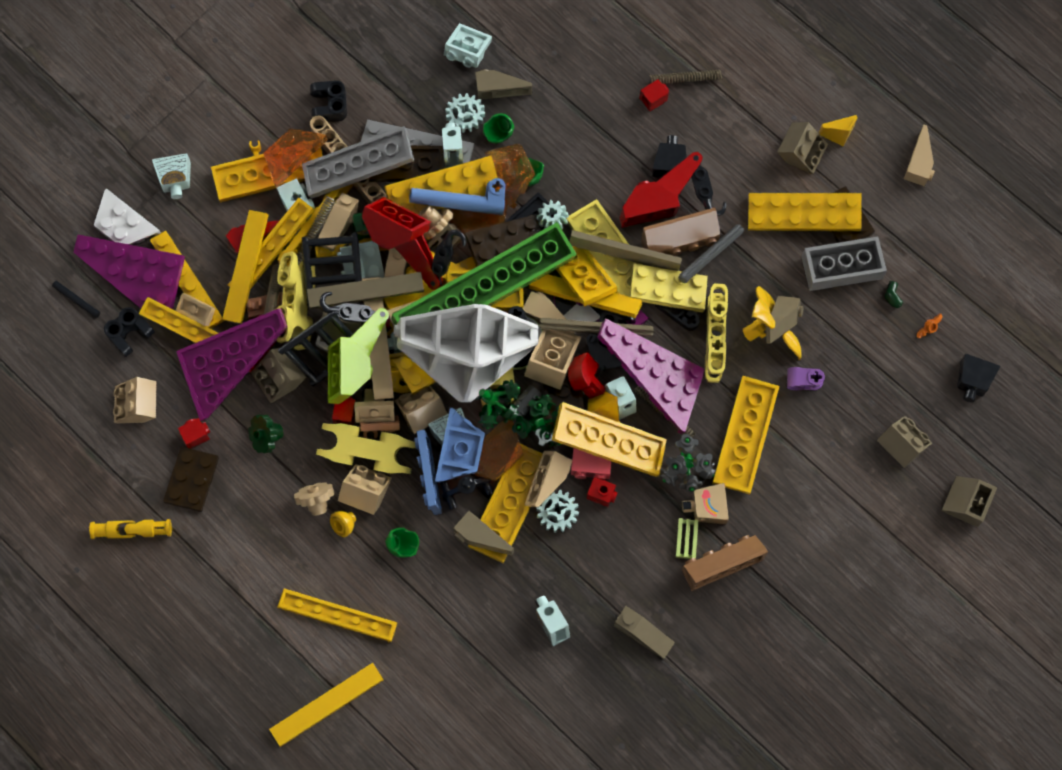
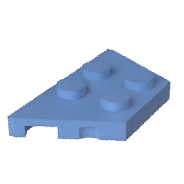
[435,408,485,483]

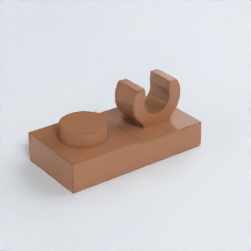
[246,292,283,319]
[360,416,400,438]

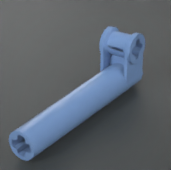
[409,178,506,215]

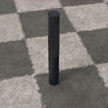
[52,281,101,318]

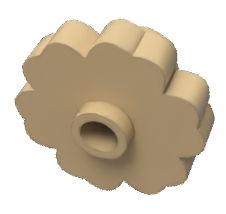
[419,205,453,240]
[294,482,334,516]

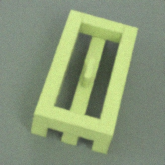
[676,518,699,559]

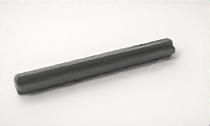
[678,224,744,283]

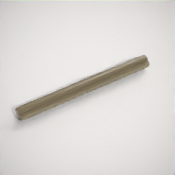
[539,318,654,337]

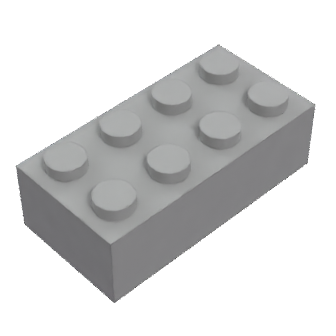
[801,236,887,291]

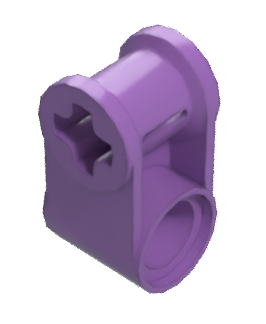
[787,367,825,390]

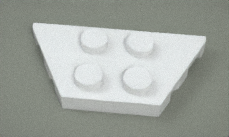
[94,189,161,245]

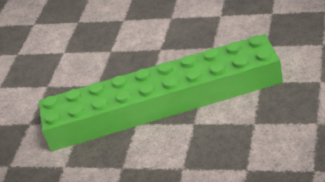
[391,222,577,325]

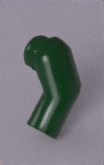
[885,281,903,308]

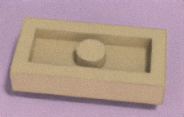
[175,293,216,326]

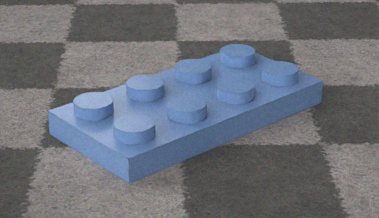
[414,430,442,515]

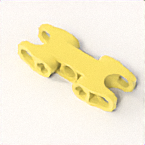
[277,251,316,351]
[705,283,728,383]
[316,423,416,474]

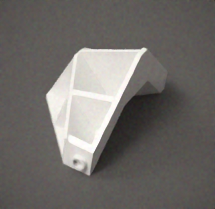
[394,304,538,403]

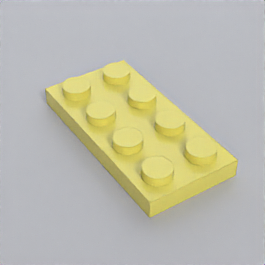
[630,263,708,313]

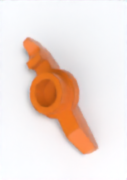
[917,313,943,338]

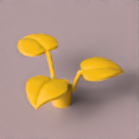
[743,286,801,360]

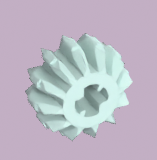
[537,200,569,229]

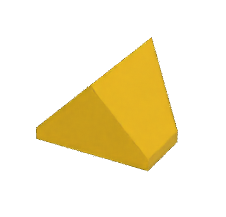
[819,115,857,146]
[587,391,620,422]

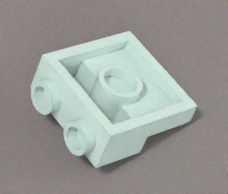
[443,23,492,68]
[337,241,384,283]

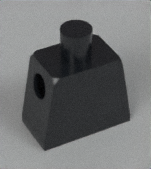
[652,135,687,178]
[957,354,1000,402]

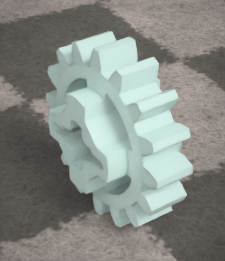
[445,93,485,133]
[537,490,579,533]

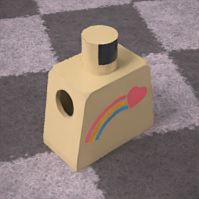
[682,483,729,524]

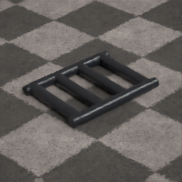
[302,233,363,307]
[278,310,353,386]

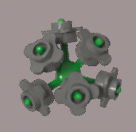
[660,434,715,492]

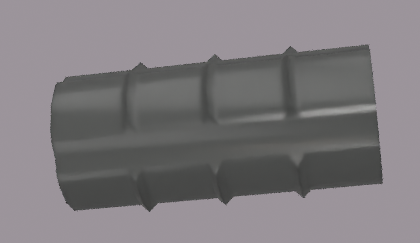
[510,385,542,424]

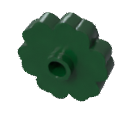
[248,414,283,454]

